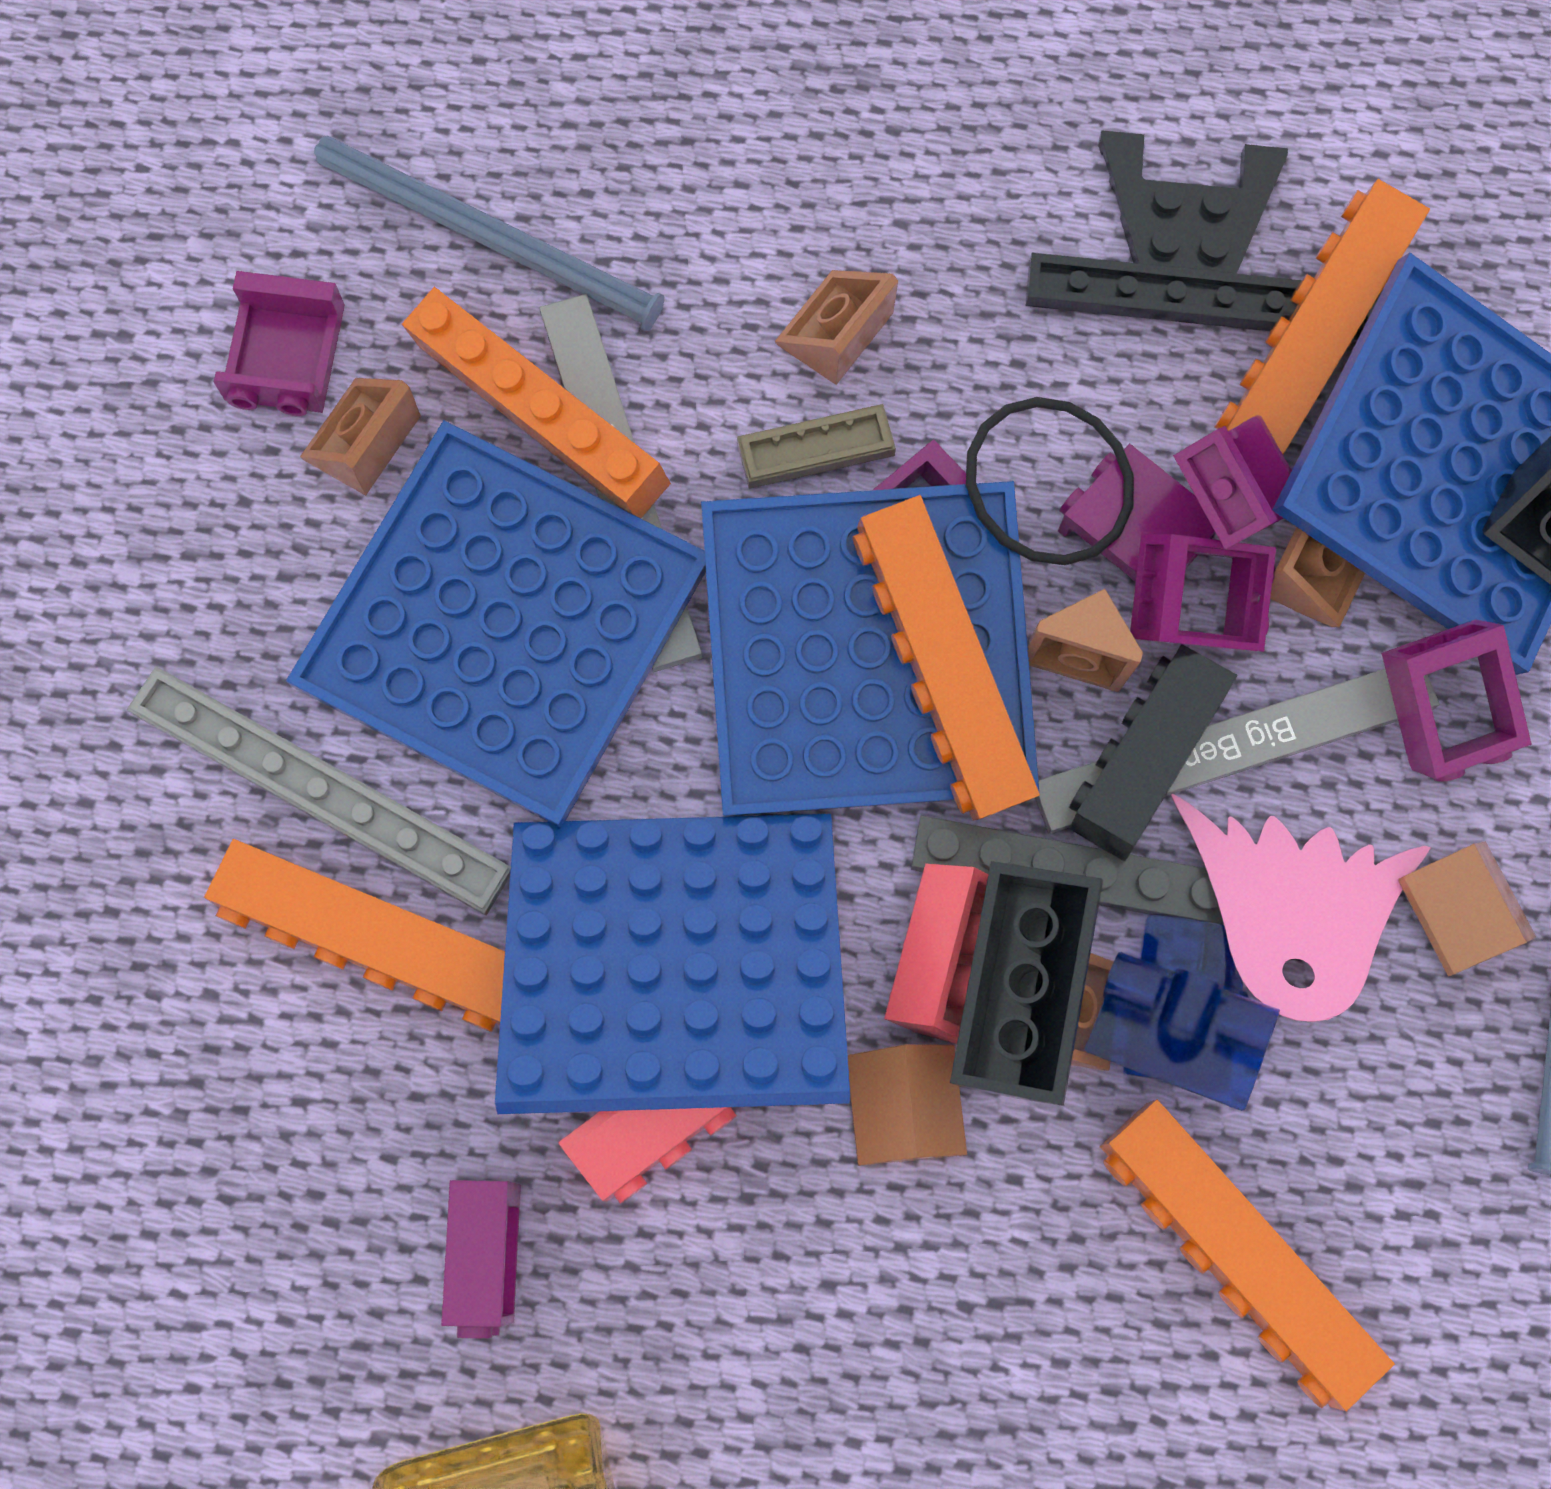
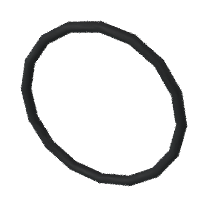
[966,397,1134,566]

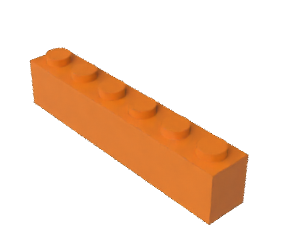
[1214,179,1430,455]
[402,286,671,518]
[853,495,1040,821]
[204,839,505,1032]
[1100,1099,1395,1412]

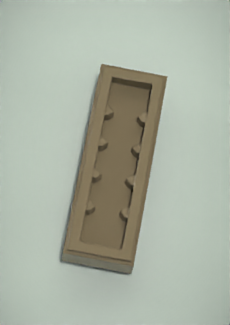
[737,404,896,489]

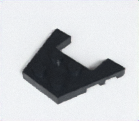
[1098,130,1288,273]

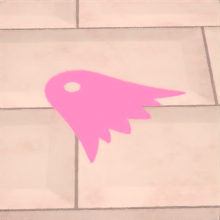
[1171,794,1431,1022]

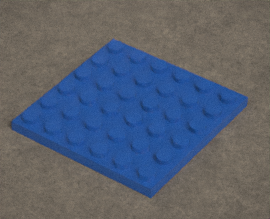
[1272,253,1551,675]
[286,420,706,828]
[701,481,1040,817]
[495,814,850,1115]

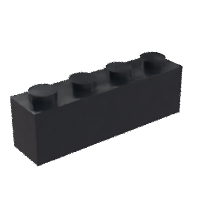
[1069,644,1238,862]

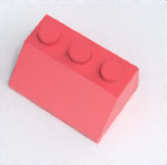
[884,864,988,1044]
[558,1107,737,1204]

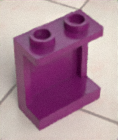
[213,271,345,416]
[1173,415,1292,549]
[1058,443,1216,582]

